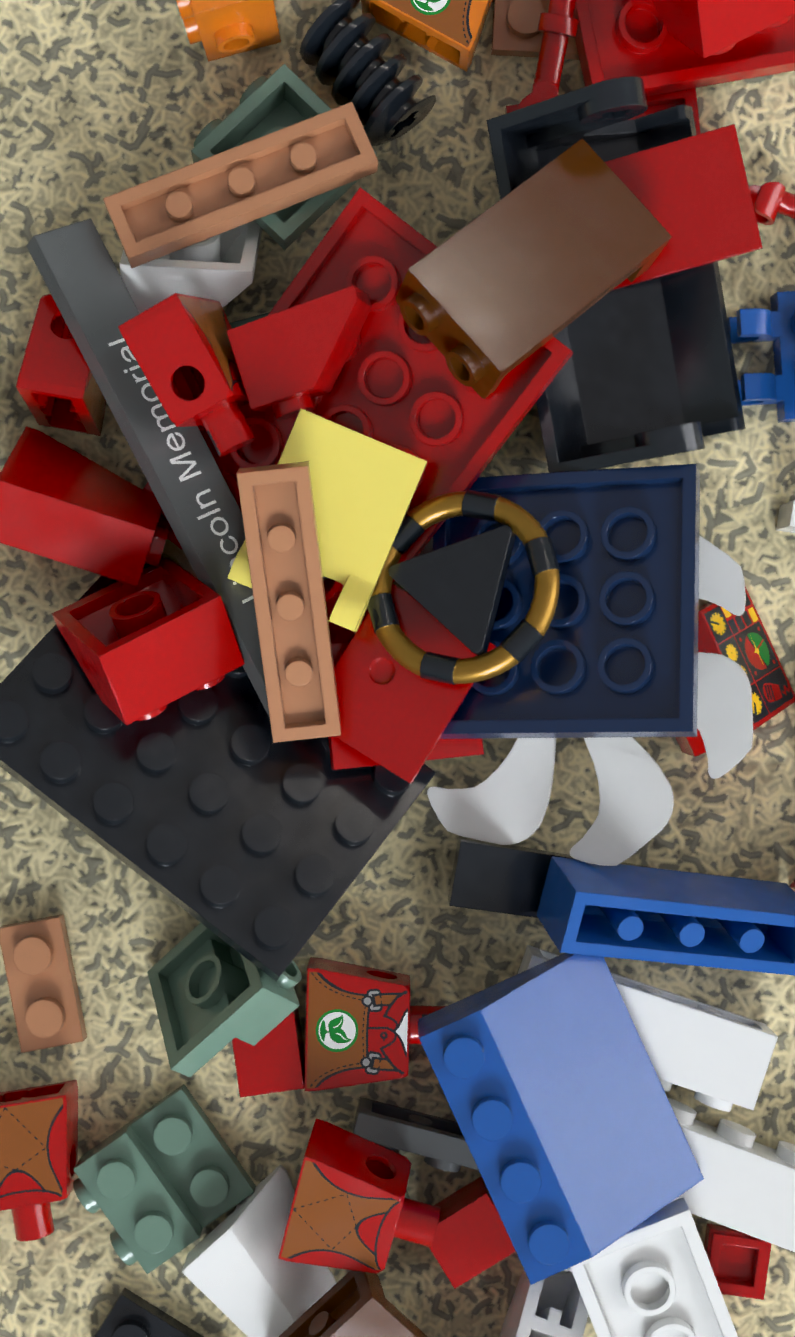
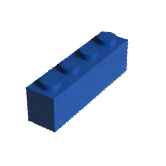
[537,856,795,976]

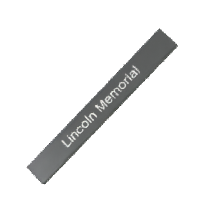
[26,218,270,718]

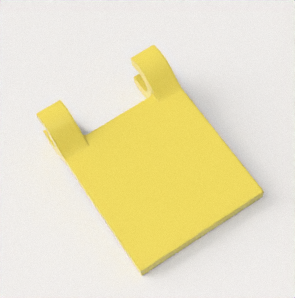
[227,409,427,632]

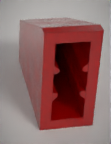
[0,426,169,587]

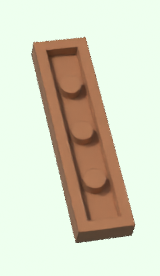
[103,102,378,268]
[237,461,341,743]

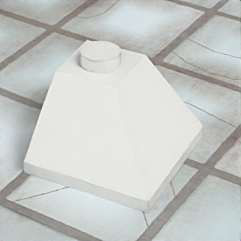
[119,221,262,313]

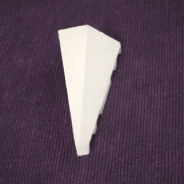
[182,1164,336,1337]

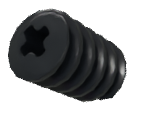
[299,0,436,146]

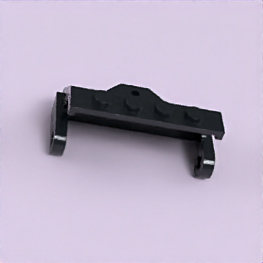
[486,77,746,473]

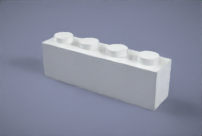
[518,945,778,1112]
[668,1098,795,1252]

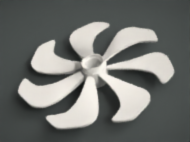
[418,469,753,866]

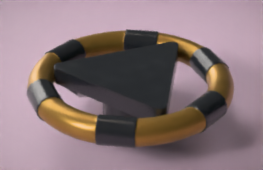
[367,490,560,685]

